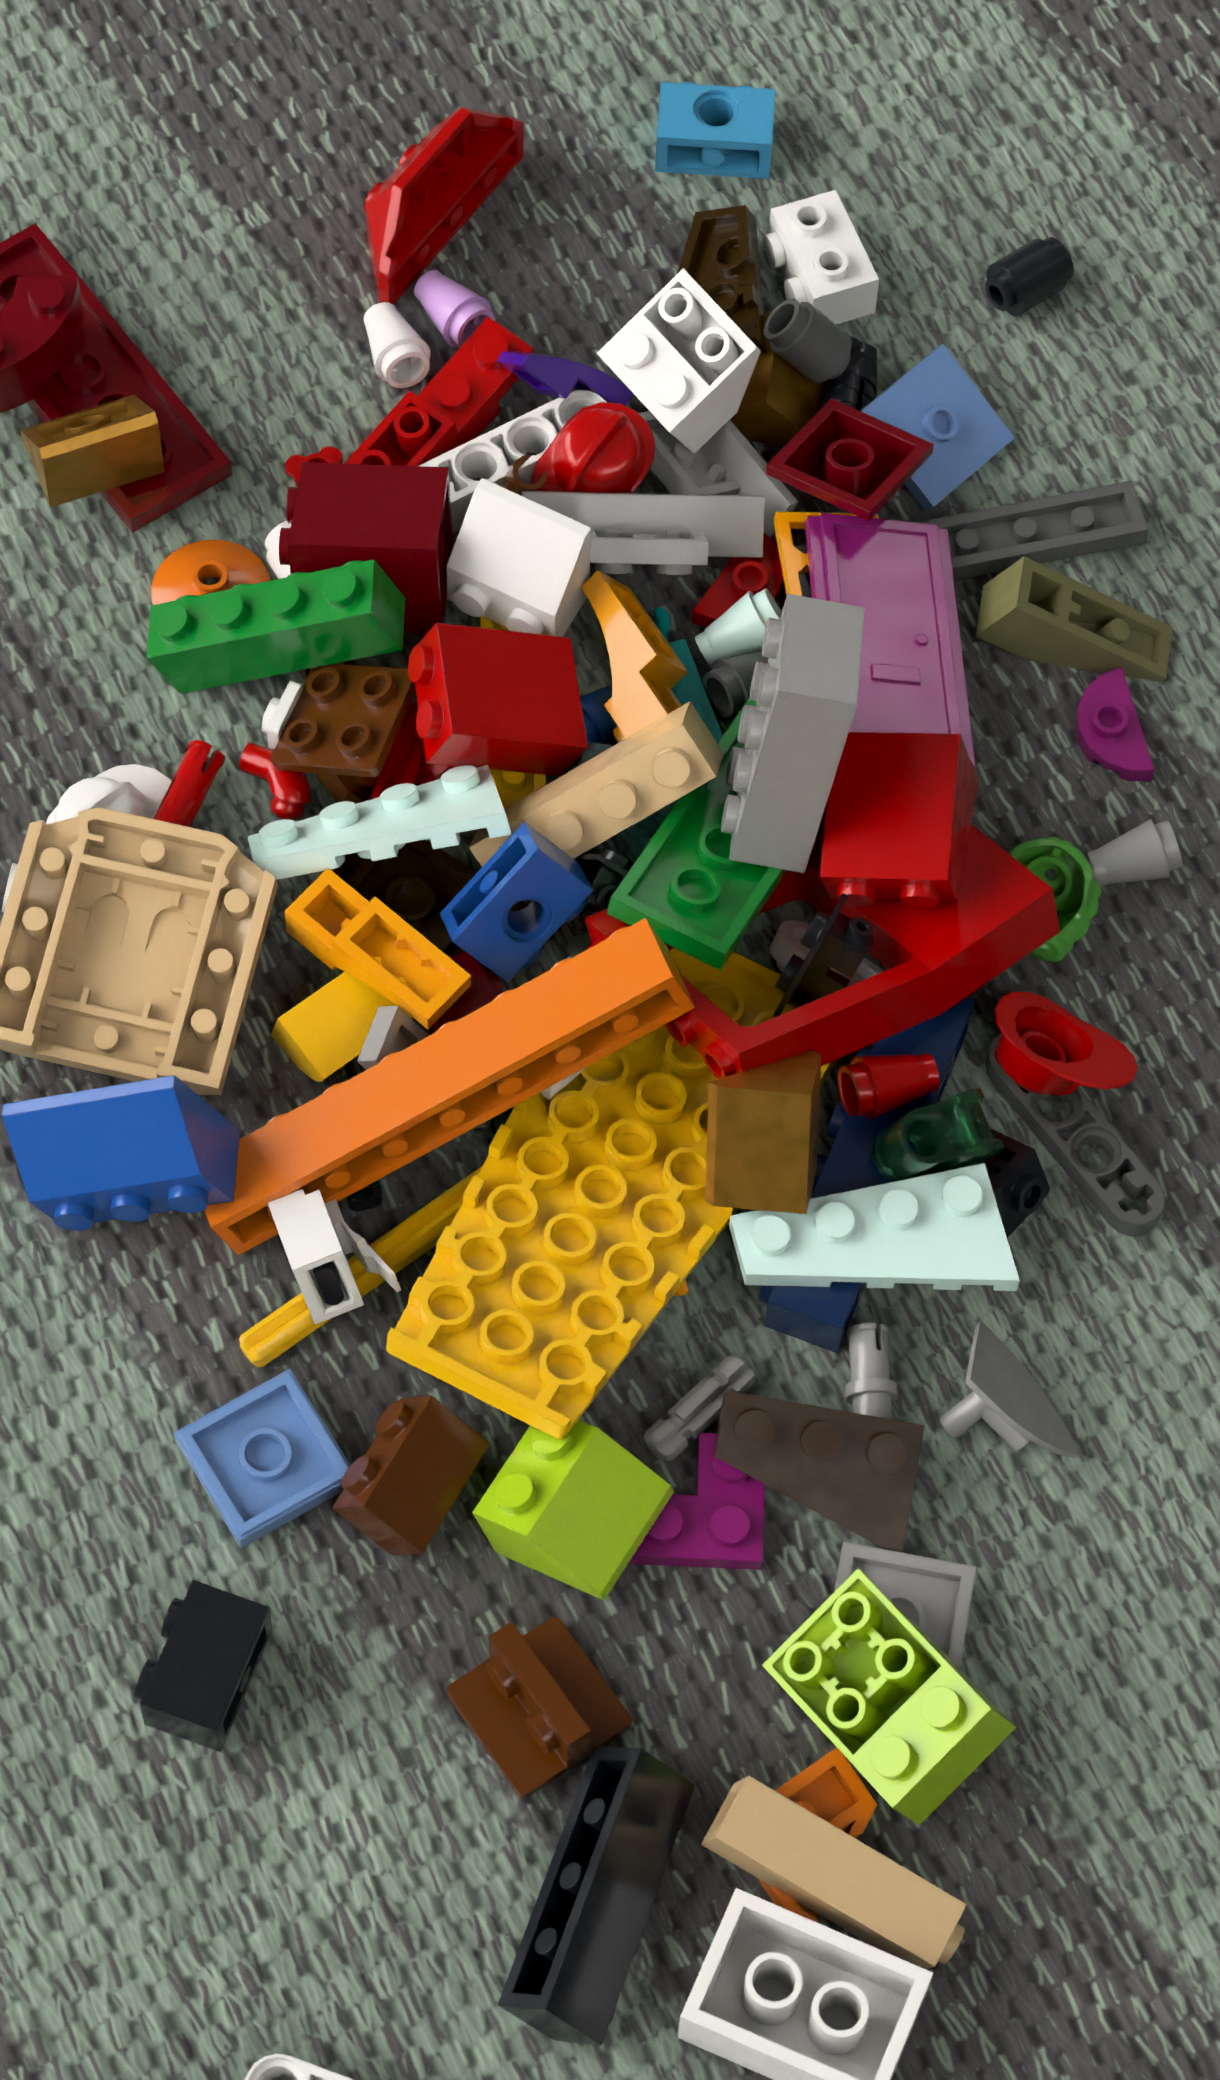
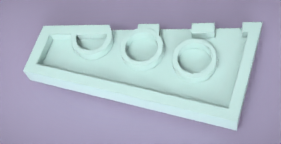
[247,765,512,880]
[729,1163,1020,1291]

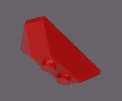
[364,107,524,305]

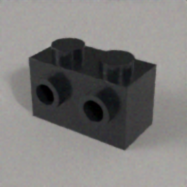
[135,1580,273,1752]

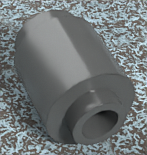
[764,298,852,383]

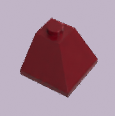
[766,398,934,521]

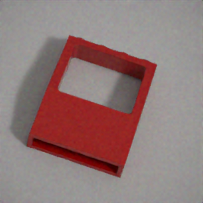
[585,813,1060,1079]

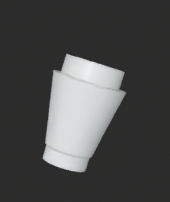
[364,302,430,388]

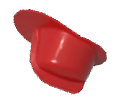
[531,402,655,493]
[995,992,1138,1096]

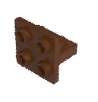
[270,664,416,802]
[447,1616,632,1799]

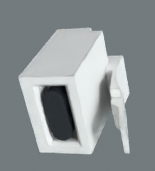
[268,1189,401,1324]

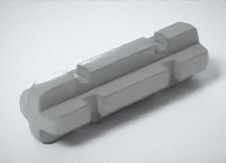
[644,1355,756,1461]

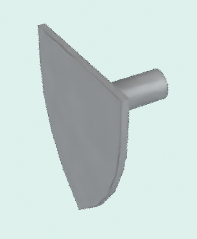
[940,1320,1080,1458]

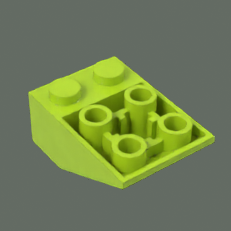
[762,1568,1017,1825]

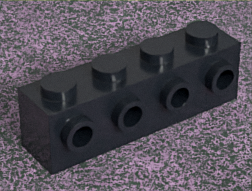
[498,1747,695,2045]

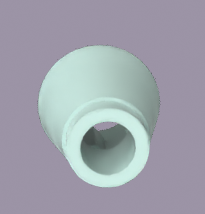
[695,588,782,667]

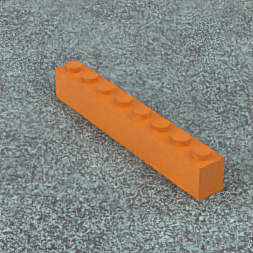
[204,918,695,1256]

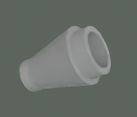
[1085,819,1183,887]

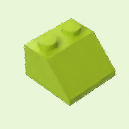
[472,1420,674,1600]

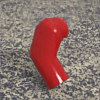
[239,742,311,821]

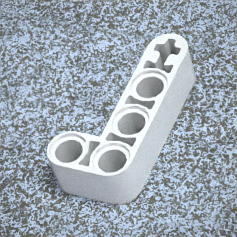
[419,390,638,534]

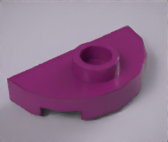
[1075,667,1154,781]

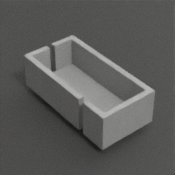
[721,593,865,873]

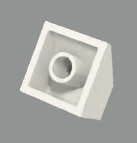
[447,478,591,637]

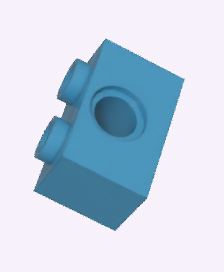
[655,82,775,179]

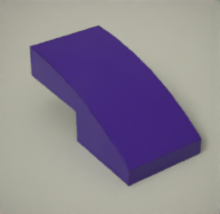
[497,351,634,406]

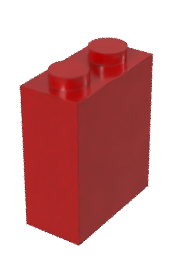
[408,623,588,776]

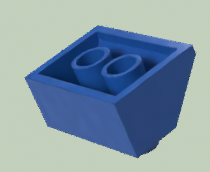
[2,1075,240,1231]

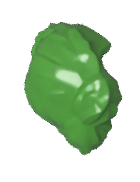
[1008,836,1102,962]

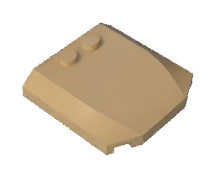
[0,807,278,1095]

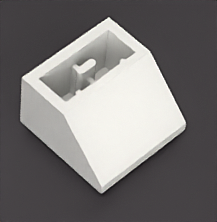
[597,269,761,454]

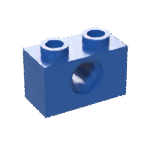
[440,821,594,983]

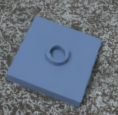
[861,344,1015,511]
[174,1369,350,1549]

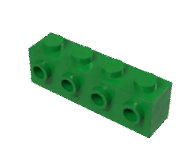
[147,559,405,693]

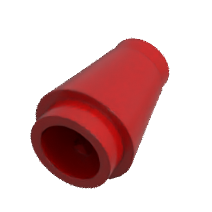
[838,1053,940,1120]

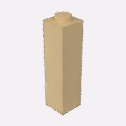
[701,1776,967,1969]

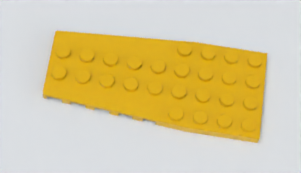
[386,948,838,1440]

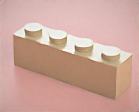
[469,701,724,867]

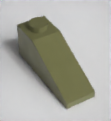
[975,556,1173,682]

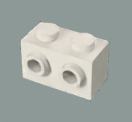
[763,190,879,324]

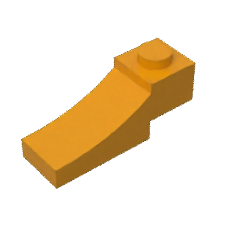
[581,570,688,742]
[285,868,471,1030]

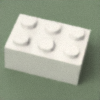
[677,1888,933,2080]

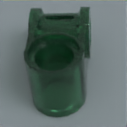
[872,1088,1005,1182]

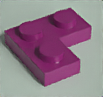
[628,1433,765,1570]

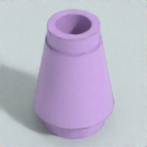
[414,270,495,347]

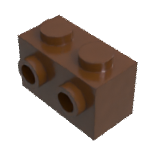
[332,1396,490,1555]

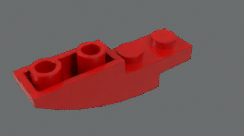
[344,317,534,466]

